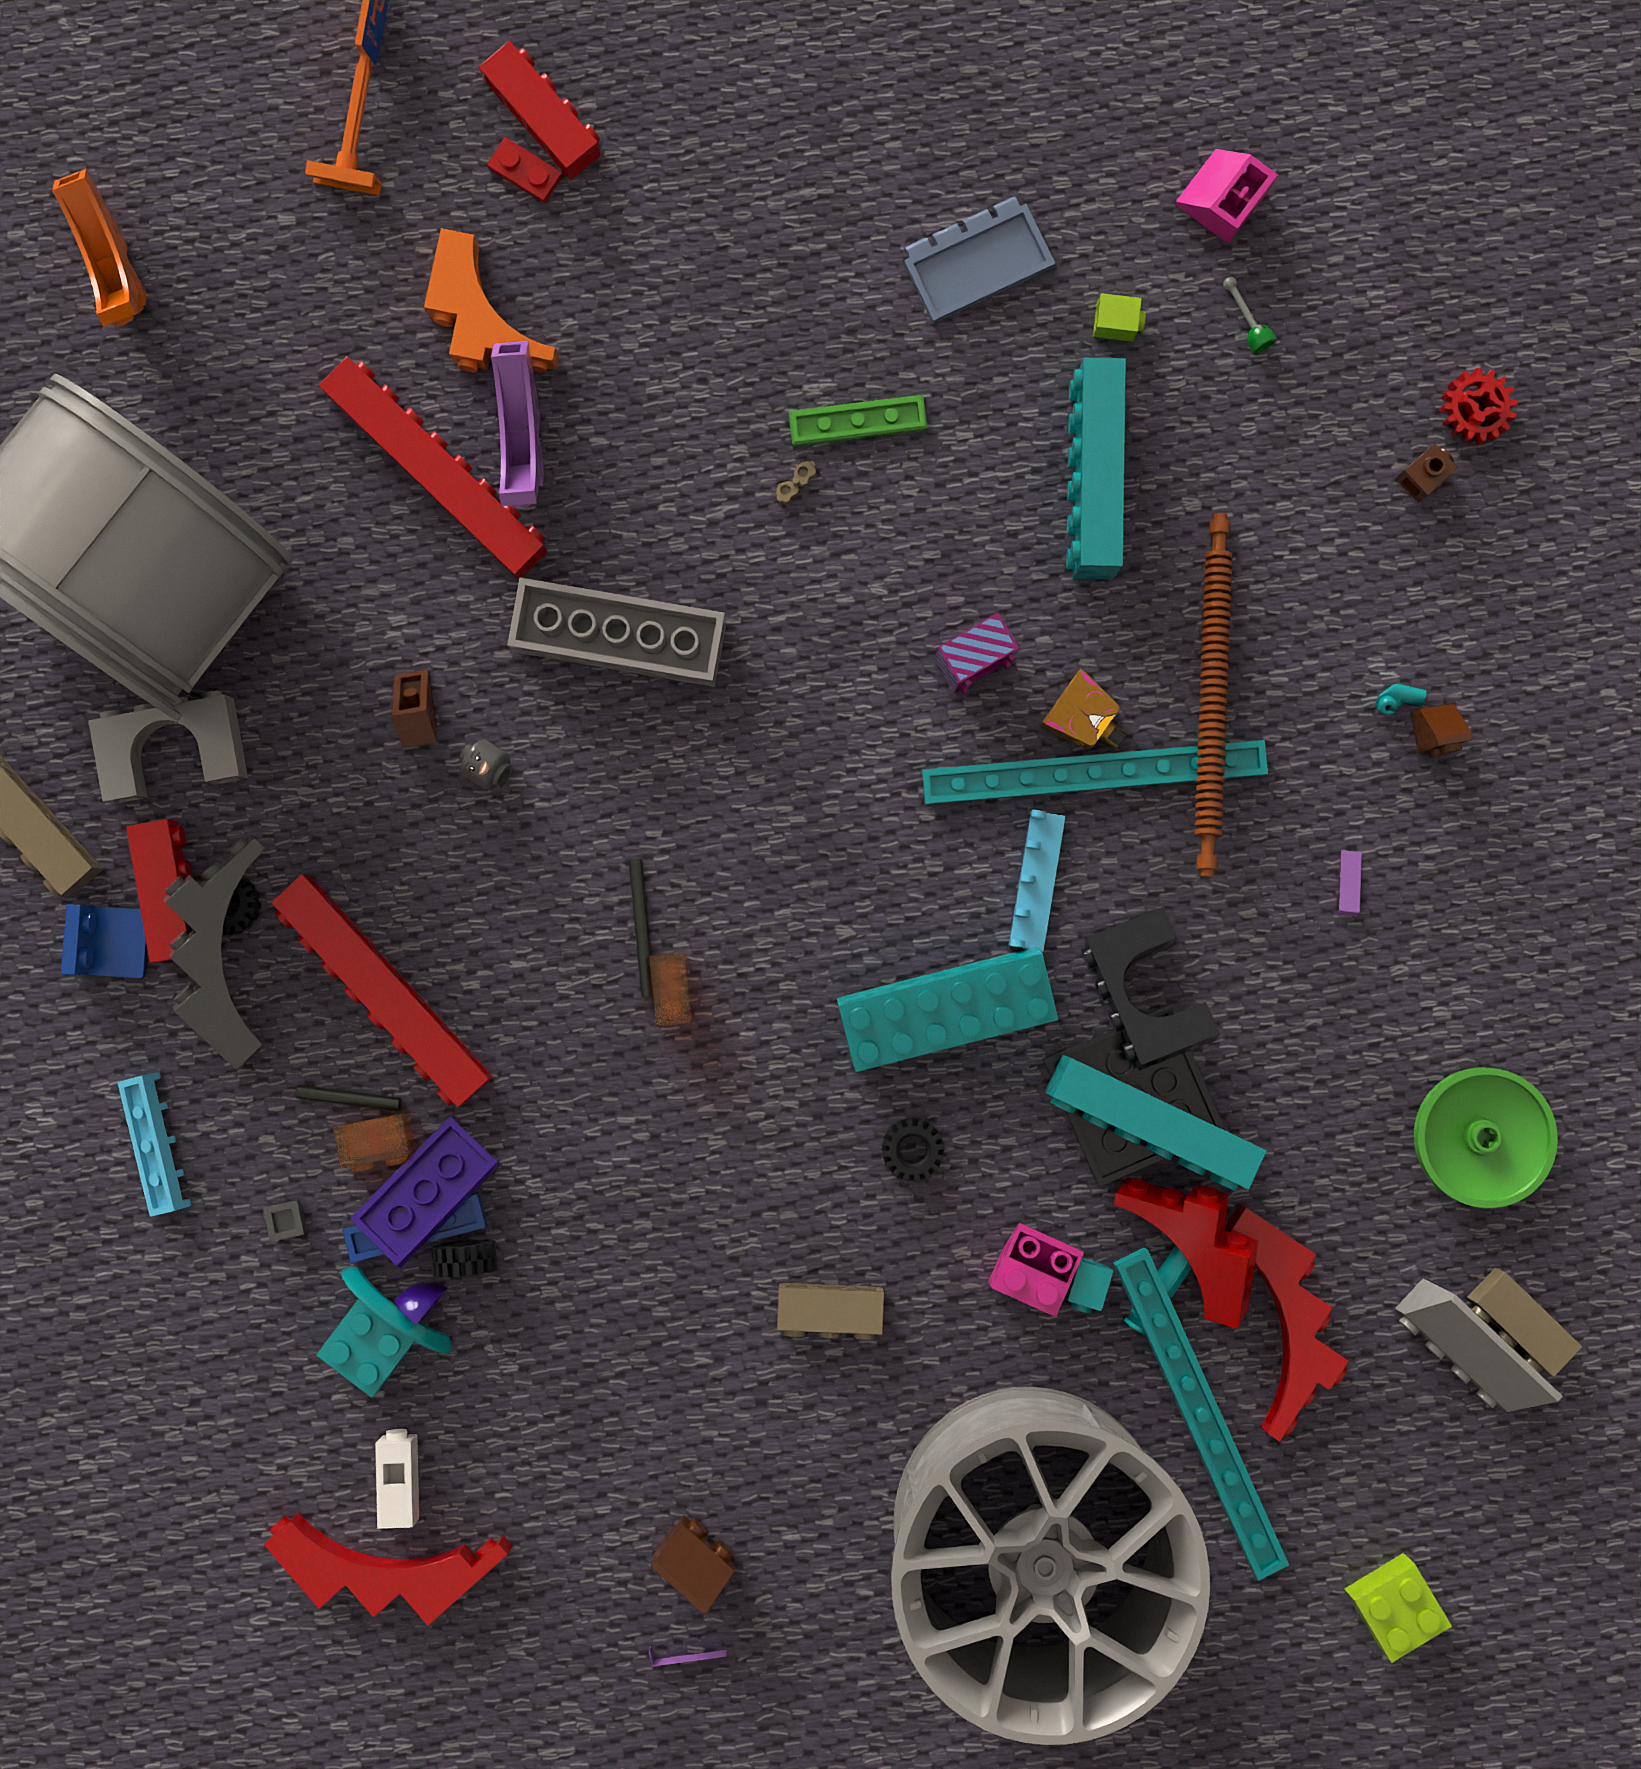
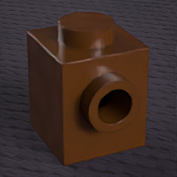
[1396,443,1458,503]

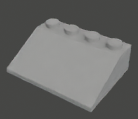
[1395,1279,1563,1412]

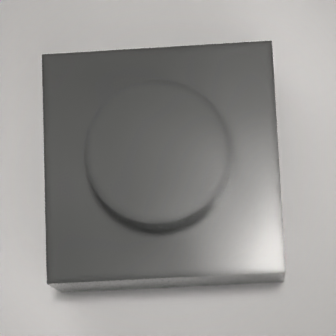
[263,1199,308,1242]

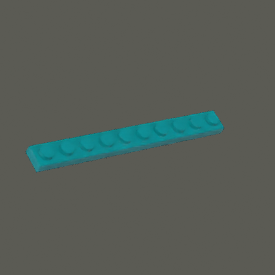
[922,740,1268,805]
[1113,1248,1289,1581]

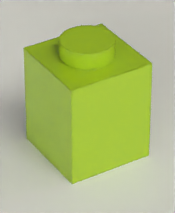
[1093,293,1146,342]

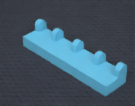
[1009,810,1065,952]
[117,1072,192,1217]

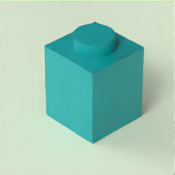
[1065,1258,1113,1314]

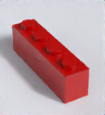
[478,41,601,181]
[126,819,193,963]

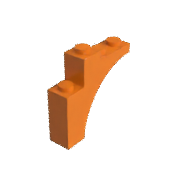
[52,168,147,327]
[424,228,559,373]

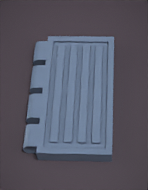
[904,196,1056,324]

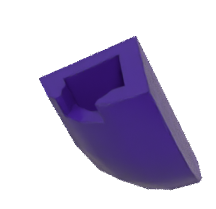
[395,1282,448,1325]

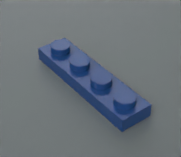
[342,1192,488,1263]

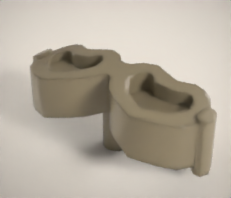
[776,461,817,506]

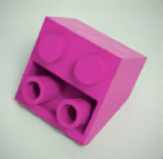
[1175,149,1278,244]
[988,1223,1084,1317]

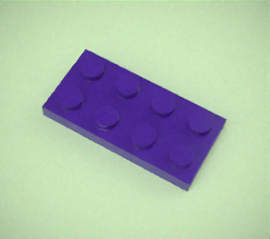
[350,1117,501,1268]

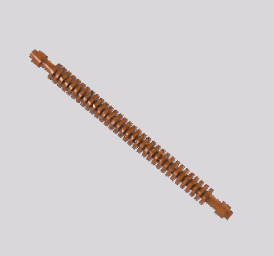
[1194,513,1233,878]

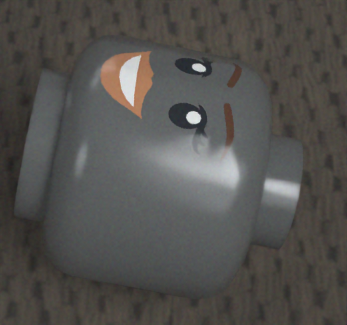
[459,739,513,791]

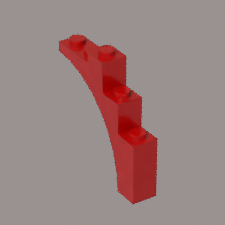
[1224,1204,1349,1442]

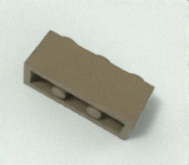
[1467,1268,1582,1377]
[777,1283,884,1340]

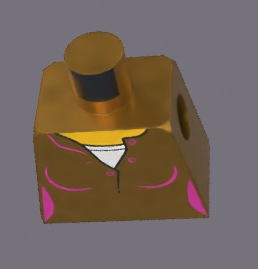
[1040,669,1127,750]

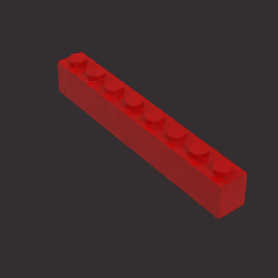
[318,356,548,580]
[271,874,494,1107]

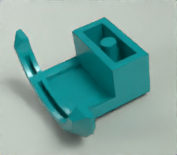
[316,1267,452,1398]

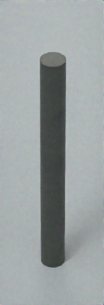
[629,859,655,997]

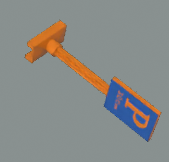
[305,0,389,196]

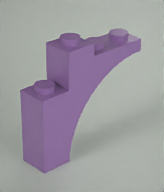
[491,341,545,508]

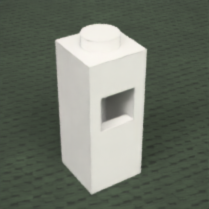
[375,1429,419,1529]

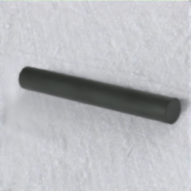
[295,1084,401,1112]

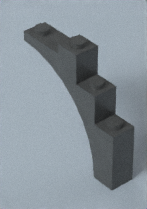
[163,836,265,1070]

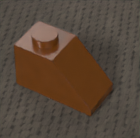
[392,669,437,748]

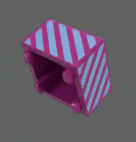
[934,612,1019,694]

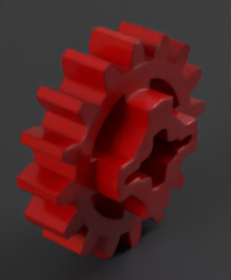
[1439,368,1518,445]

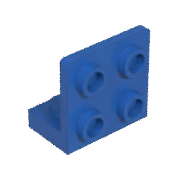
[61,904,147,978]

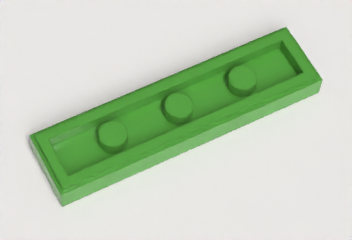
[788,395,927,447]

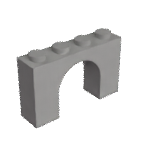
[88,691,248,804]

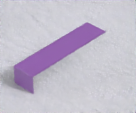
[1336,850,1362,917]
[649,1646,727,1667]

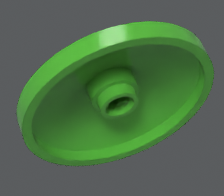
[1414,1067,1558,1208]

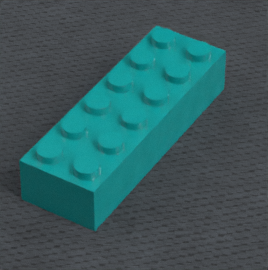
[1066,358,1126,580]
[836,947,1058,1072]
[1045,1055,1267,1191]

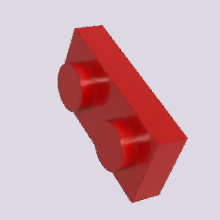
[487,137,563,204]

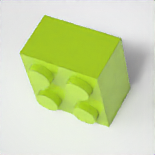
[1344,1553,1452,1663]

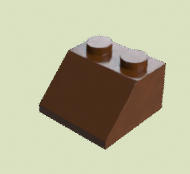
[651,1515,736,1615]

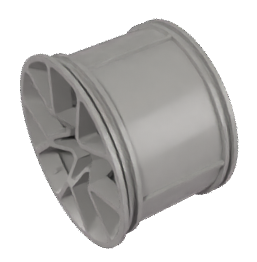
[0,374,293,721]
[891,1387,1210,1745]

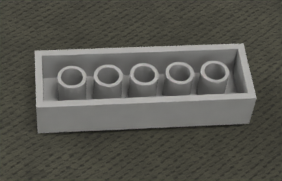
[507,578,727,687]

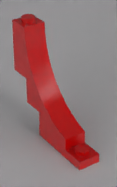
[264,1512,513,1626]

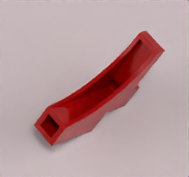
[1114,1177,1258,1329]

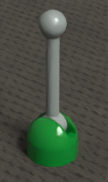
[1223,277,1278,355]

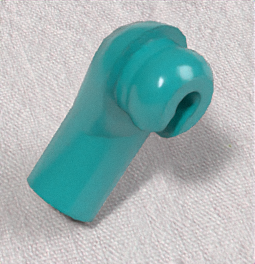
[1376,684,1427,715]

